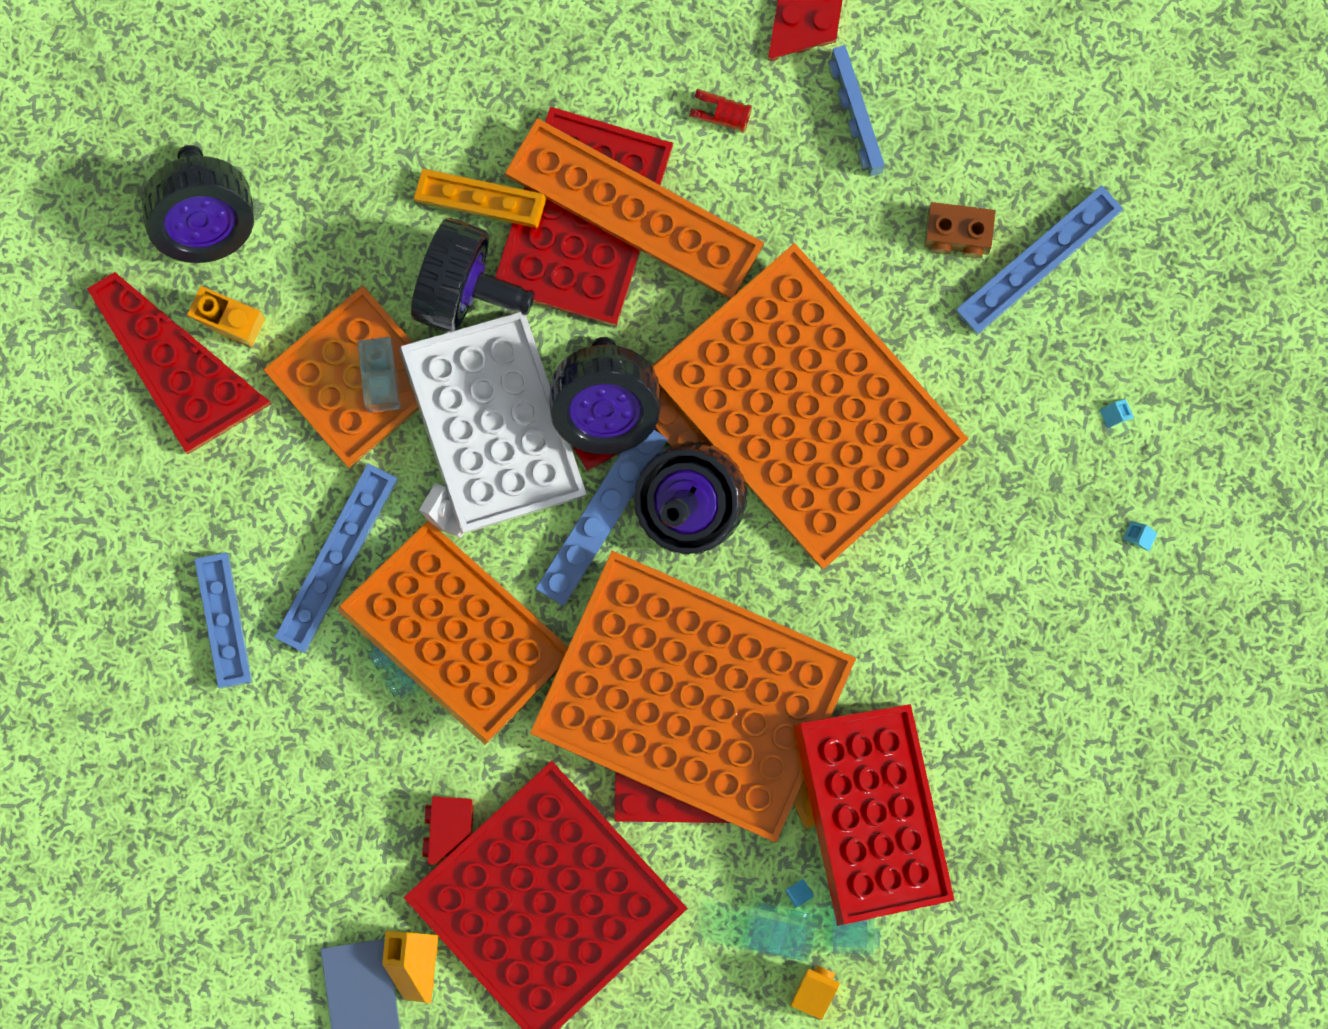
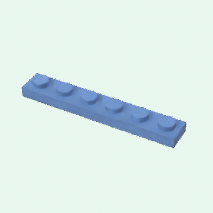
[955,185,1123,336]
[535,430,668,606]
[274,463,398,654]

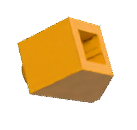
[187,285,265,348]
[382,930,438,1003]
[790,965,840,1020]

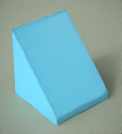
[1099,399,1134,428]
[1123,521,1157,551]
[785,879,814,908]

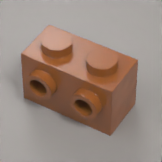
[924,202,996,258]

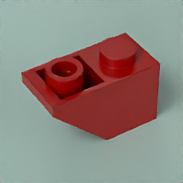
[422,796,474,865]

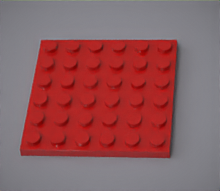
[403,761,688,1029]

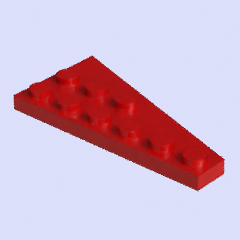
[87,272,272,455]

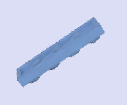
[828,45,885,177]
[195,552,253,689]

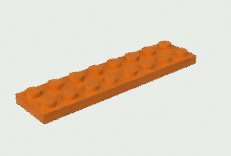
[505,118,764,300]

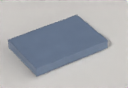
[321,939,401,1029]

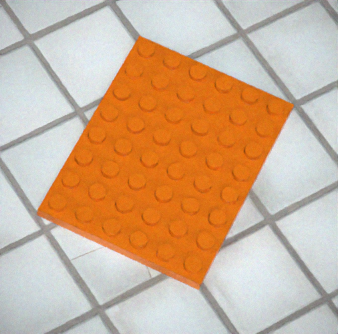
[653,243,968,570]
[530,551,856,843]

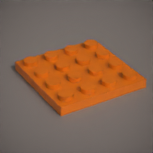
[263,286,419,469]

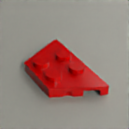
[768,0,843,61]

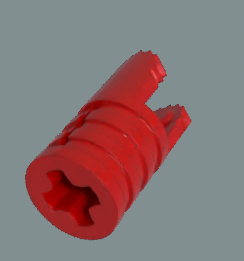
[689,89,752,133]

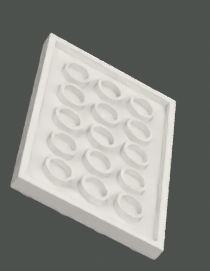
[399,312,587,535]

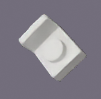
[419,483,463,538]

